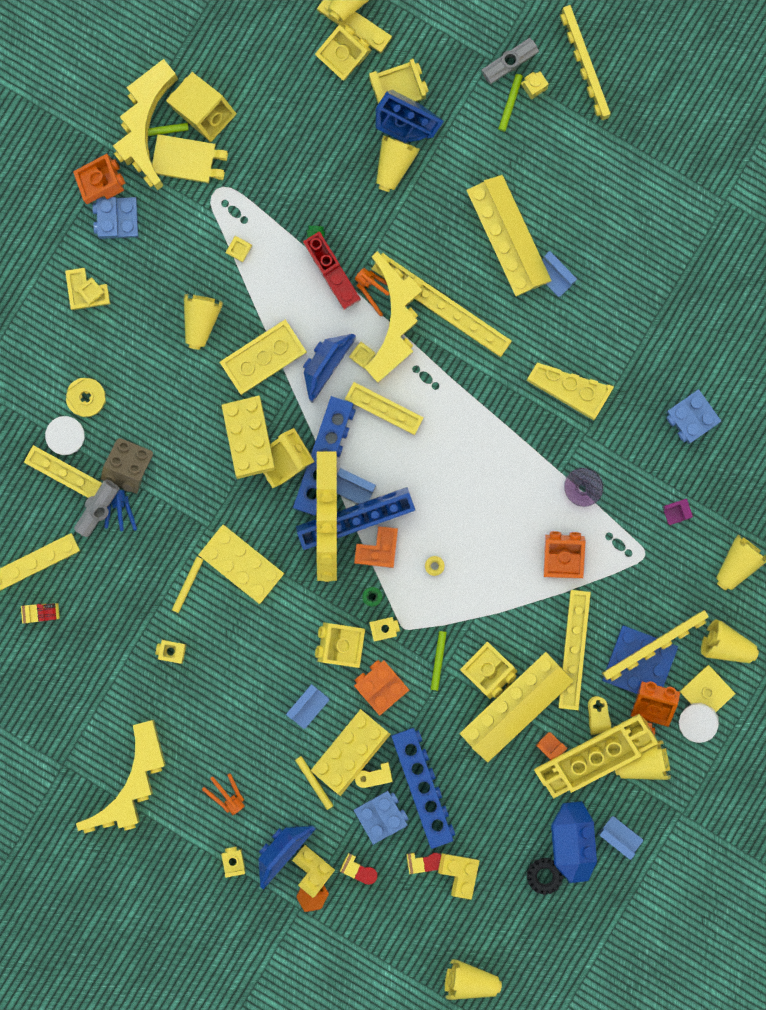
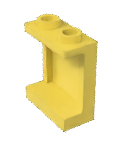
[369,59,428,104]
[264,428,315,488]

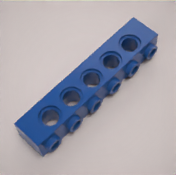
[293,396,356,516]
[296,487,416,550]
[391,727,455,849]

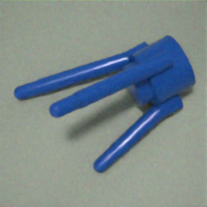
[104,490,137,532]

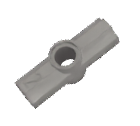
[481,38,539,85]
[74,479,120,537]

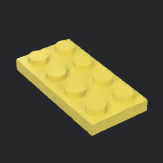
[220,319,307,395]
[222,396,276,479]
[199,525,284,604]
[310,709,391,796]

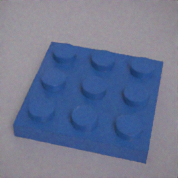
[602,625,678,694]

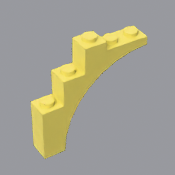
[113,59,178,191]
[365,251,423,383]
[317,452,337,582]
[76,720,166,833]

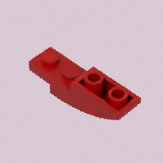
[303,231,361,310]

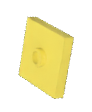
[679,665,735,712]

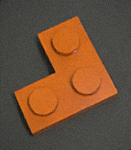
[354,526,398,568]

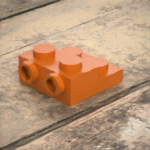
[73,154,126,204]
[544,531,586,578]
[354,660,409,716]
[631,681,680,727]

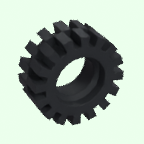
[527,858,563,895]

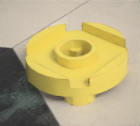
[66,378,106,417]

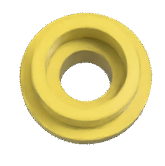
[425,556,445,576]

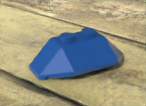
[376,90,444,143]
[303,334,356,403]
[551,801,597,883]
[258,825,316,889]

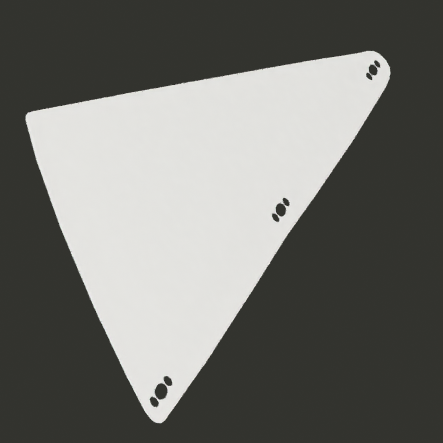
[210,187,645,630]

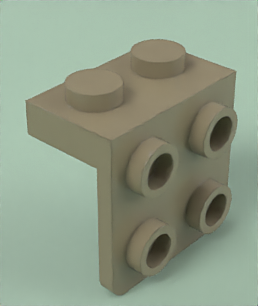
[101,438,153,494]

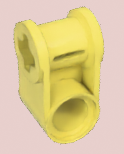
[588,696,611,735]

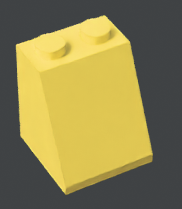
[166,72,237,142]

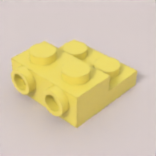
[315,24,372,81]
[315,623,365,668]
[460,642,518,699]

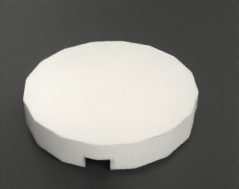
[45,416,85,455]
[679,703,719,743]

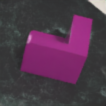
[662,498,693,525]

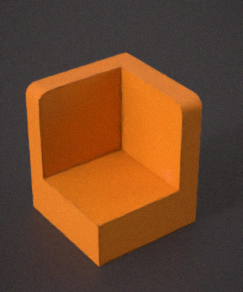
[536,732,568,760]
[297,885,329,912]

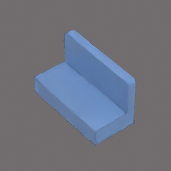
[542,251,577,297]
[337,468,376,504]
[286,684,329,729]
[598,816,643,860]

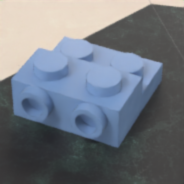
[93,197,138,239]
[666,389,721,444]
[354,790,409,845]

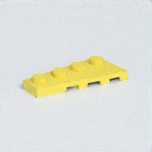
[526,363,614,421]

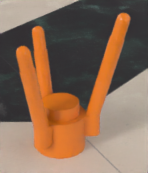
[355,268,389,316]
[202,773,245,816]

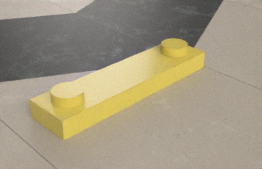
[317,0,392,54]
[345,382,424,436]
[24,445,102,498]

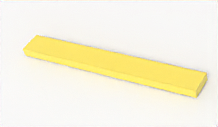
[371,256,512,358]

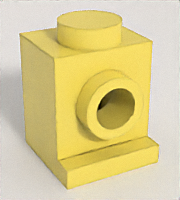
[521,72,549,100]
[369,617,400,642]
[155,640,187,664]
[221,846,246,878]

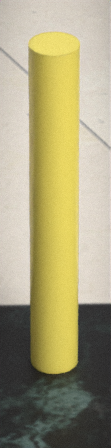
[172,557,204,613]
[295,756,334,810]

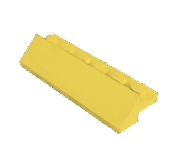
[467,175,552,297]
[459,652,574,762]
[534,714,658,799]

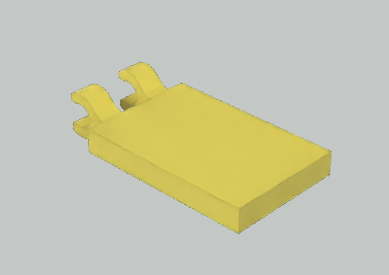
[152,134,228,183]

